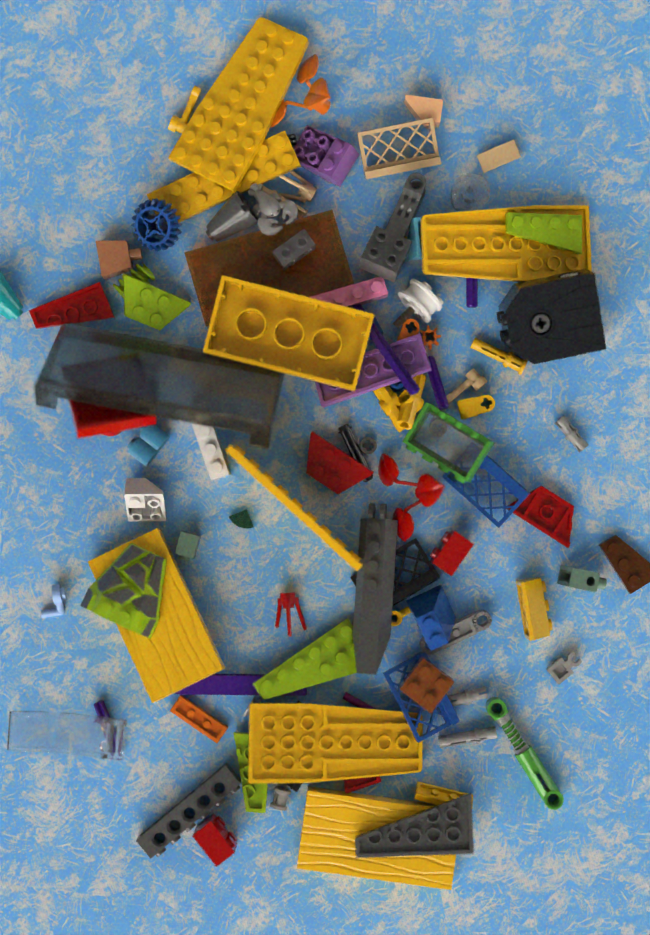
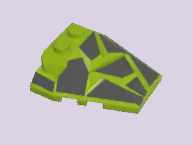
[80,543,167,638]

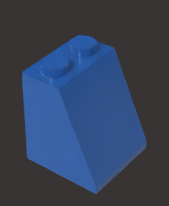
[406,585,456,651]

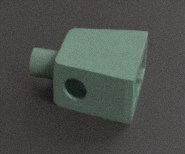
[557,565,607,592]

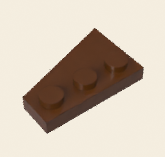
[599,535,650,594]

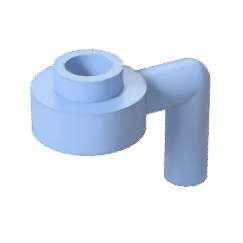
[41,584,66,618]

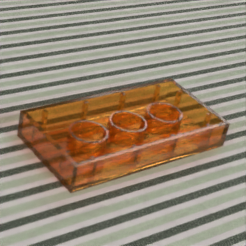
[184,210,354,329]

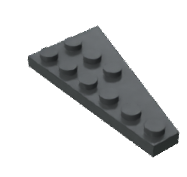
[355,793,474,858]

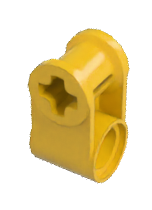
[457,395,495,420]

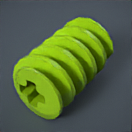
[113,260,156,297]

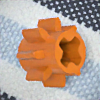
[419,325,441,350]

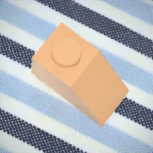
[404,95,443,129]

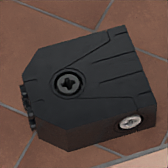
[496,269,606,364]

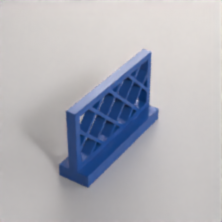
[442,442,531,528]
[383,652,460,743]

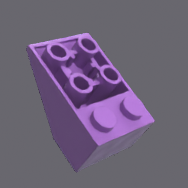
[293,125,359,187]

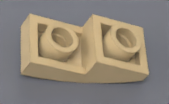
[477,139,521,173]

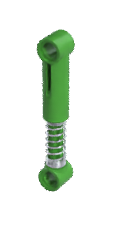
[486,697,564,810]

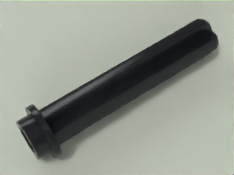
[338,424,373,482]

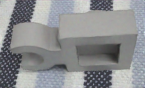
[546,651,582,684]

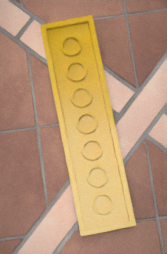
[147,130,301,222]

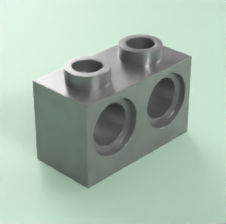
[272,229,316,271]

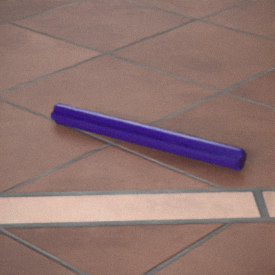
[352,304,420,395]

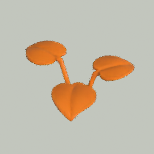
[270,54,331,128]

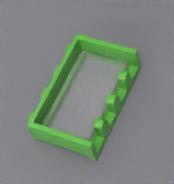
[402,402,495,484]

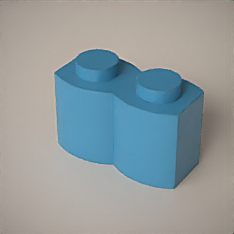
[127,424,170,466]

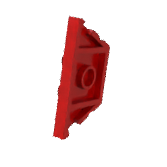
[306,431,374,494]
[506,486,574,548]

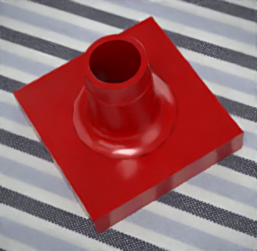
[61,354,156,439]

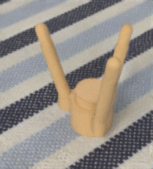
[278,170,317,203]

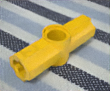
[396,374,426,430]
[373,385,405,432]

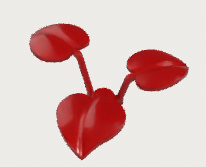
[378,453,445,542]

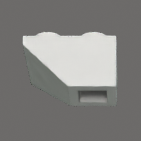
[124,478,167,522]

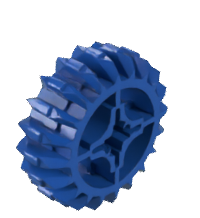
[131,198,182,251]

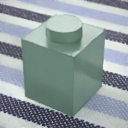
[174,531,201,561]

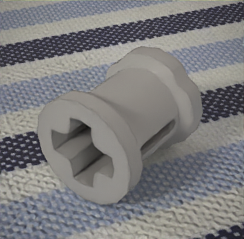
[270,786,291,811]

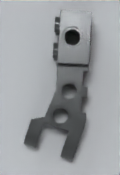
[359,173,426,283]

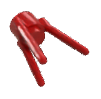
[275,592,307,637]

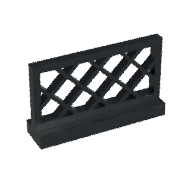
[350,538,440,606]

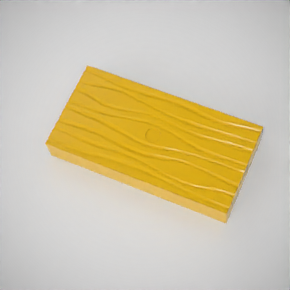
[203,275,374,392]
[88,528,225,703]
[297,786,456,890]

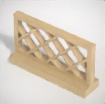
[357,117,441,179]

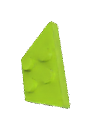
[122,273,191,331]

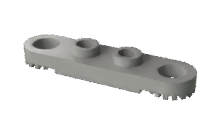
[420,610,492,655]

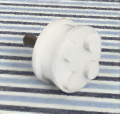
[393,279,443,328]

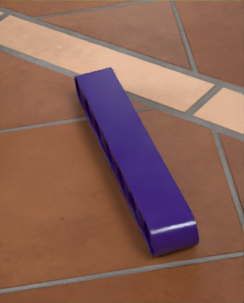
[174,674,307,696]

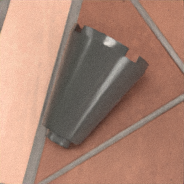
[206,191,259,241]

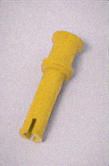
[470,337,528,375]

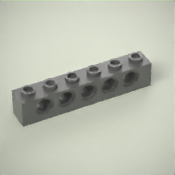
[136,763,241,859]

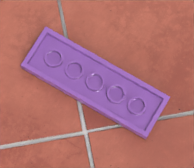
[315,333,432,408]

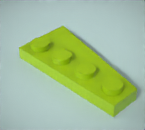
[505,212,582,255]
[234,732,268,813]

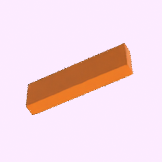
[170,695,228,743]

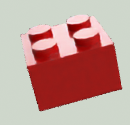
[430,530,474,576]
[192,813,237,867]

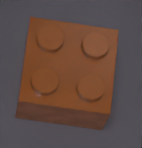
[399,656,454,713]

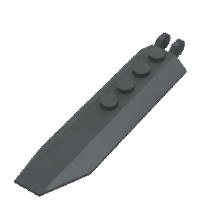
[353,503,398,675]

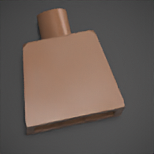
[96,240,143,280]

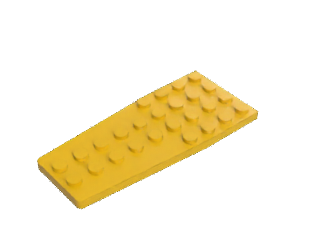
[168,17,309,192]
[420,205,592,282]
[225,445,363,571]
[248,703,423,783]

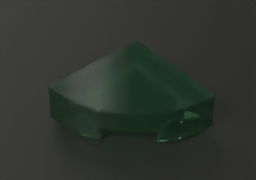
[229,509,254,529]

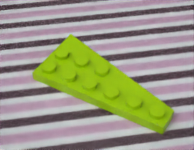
[252,618,357,700]

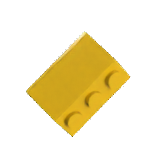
[516,577,553,641]

